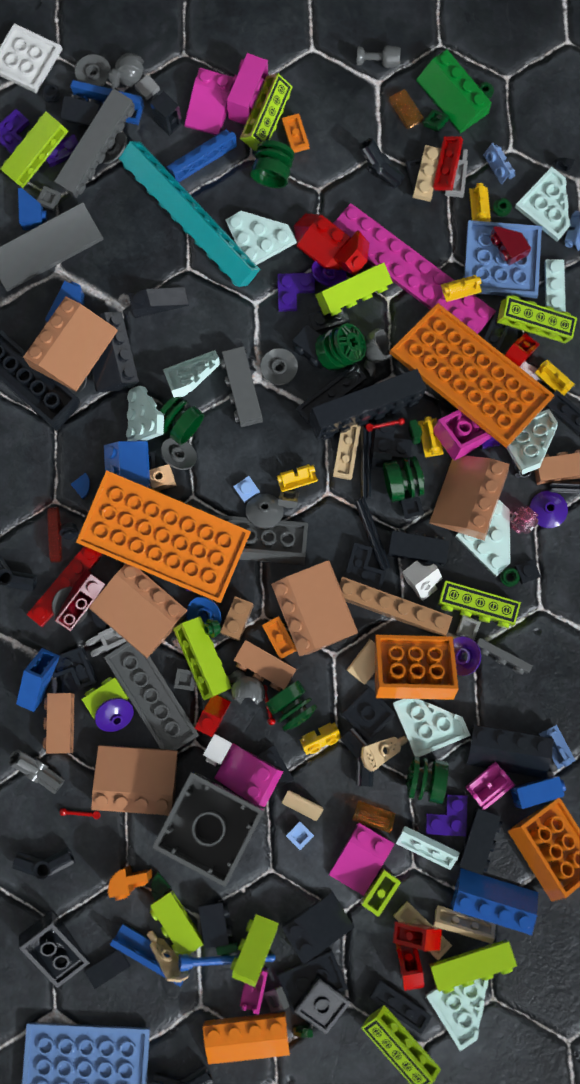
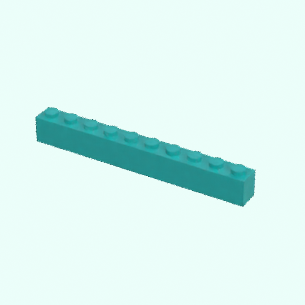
[119,141,261,287]

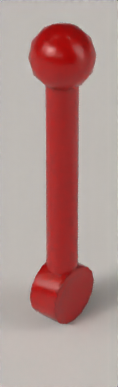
[366,417,405,432]
[263,685,275,725]
[59,808,101,819]

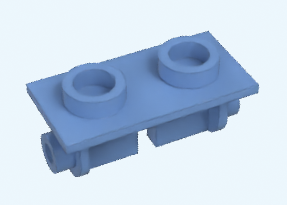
[483,143,515,184]
[564,211,580,251]
[539,725,576,769]

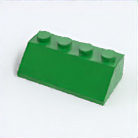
[416,50,492,133]

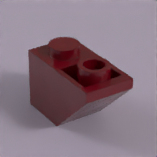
[490,226,531,266]

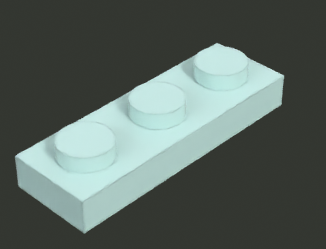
[544,259,566,312]
[396,826,460,870]

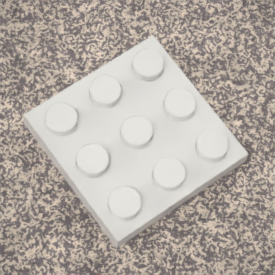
[0,24,62,93]

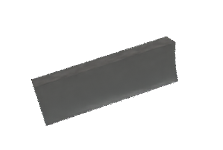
[0,202,104,292]
[214,515,308,565]

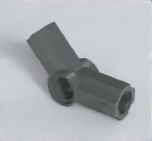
[8,749,65,794]

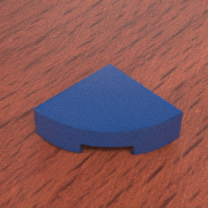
[71,472,90,500]

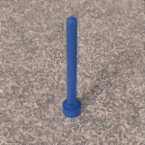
[178,953,276,971]

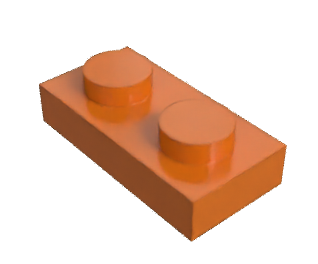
[282,113,309,153]
[262,616,297,660]

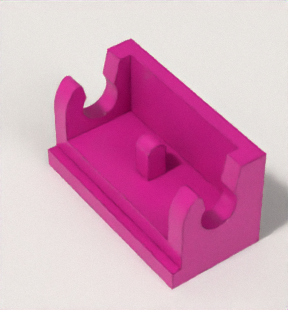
[465,762,515,810]
[240,967,268,1014]

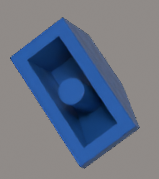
[18,188,48,230]

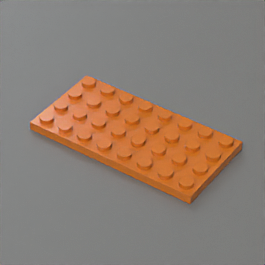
[389,303,554,448]
[76,470,251,603]

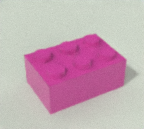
[225,53,268,125]

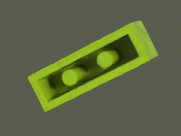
[150,890,204,956]
[230,914,279,987]

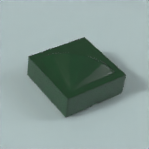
[423,109,449,132]
[408,419,422,445]
[216,941,238,956]

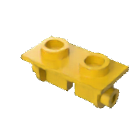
[469,183,491,222]
[441,275,482,302]
[535,360,575,395]
[418,416,444,458]
[277,464,318,492]
[299,723,342,755]

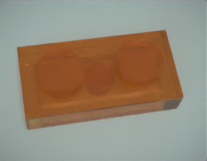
[389,89,424,129]
[352,800,396,833]

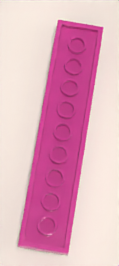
[333,203,496,334]

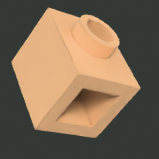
[149,464,176,492]

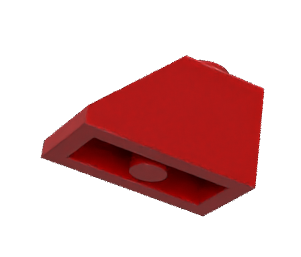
[334,230,370,275]
[505,333,540,367]
[194,695,231,737]
[393,922,442,951]
[395,943,424,991]

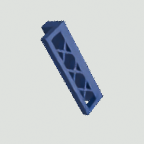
[71,80,144,125]
[166,129,237,182]
[110,923,184,987]

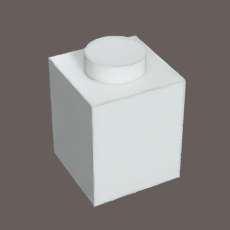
[203,734,233,766]

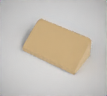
[346,640,375,684]
[282,790,323,821]

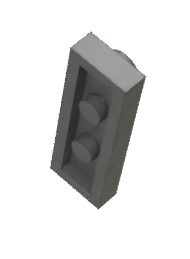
[476,638,533,675]

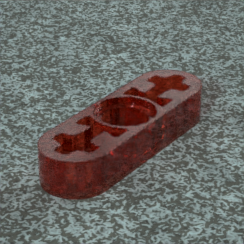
[48,507,62,562]

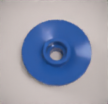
[187,597,221,624]

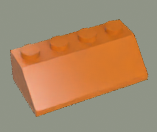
[203,1012,290,1064]

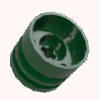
[251,140,295,188]
[315,323,366,371]
[160,396,205,445]
[383,456,425,502]
[266,680,318,732]
[406,756,449,804]

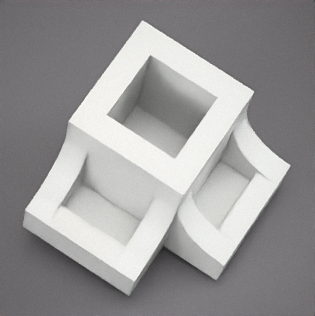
[402,561,443,601]

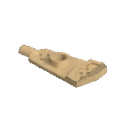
[361,736,408,772]
[147,930,190,982]

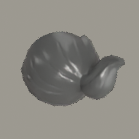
[108,53,144,89]
[363,328,392,377]
[228,670,265,705]

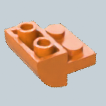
[108,865,153,900]

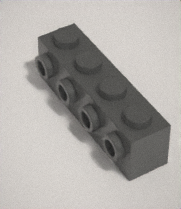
[220,346,263,427]

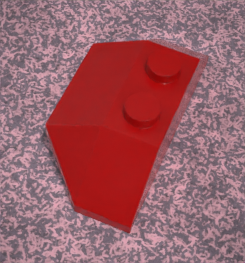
[294,213,351,270]

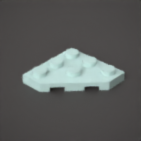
[515,167,570,241]
[225,211,297,265]
[163,350,221,398]
[126,386,164,441]
[506,409,558,474]
[455,500,510,577]
[392,699,471,757]
[426,978,489,1051]

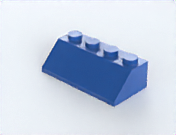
[104,441,151,489]
[450,868,538,935]

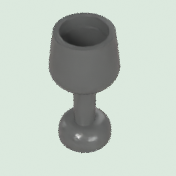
[357,45,401,68]

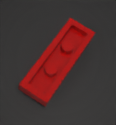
[433,136,463,191]

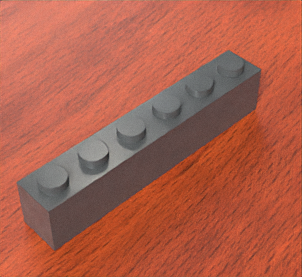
[54,88,135,198]

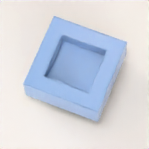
[233,476,260,503]
[286,821,314,850]

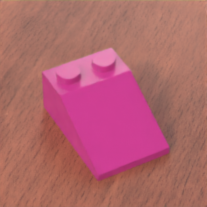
[185,68,234,135]
[433,410,492,461]
[215,743,284,807]
[329,822,394,896]

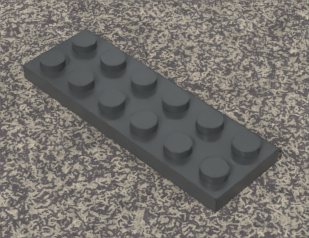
[104,642,199,750]

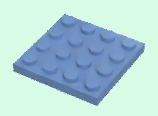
[464,220,542,298]

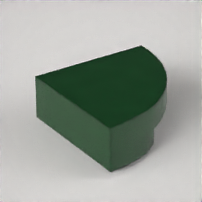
[151,871,171,901]
[292,1024,313,1038]

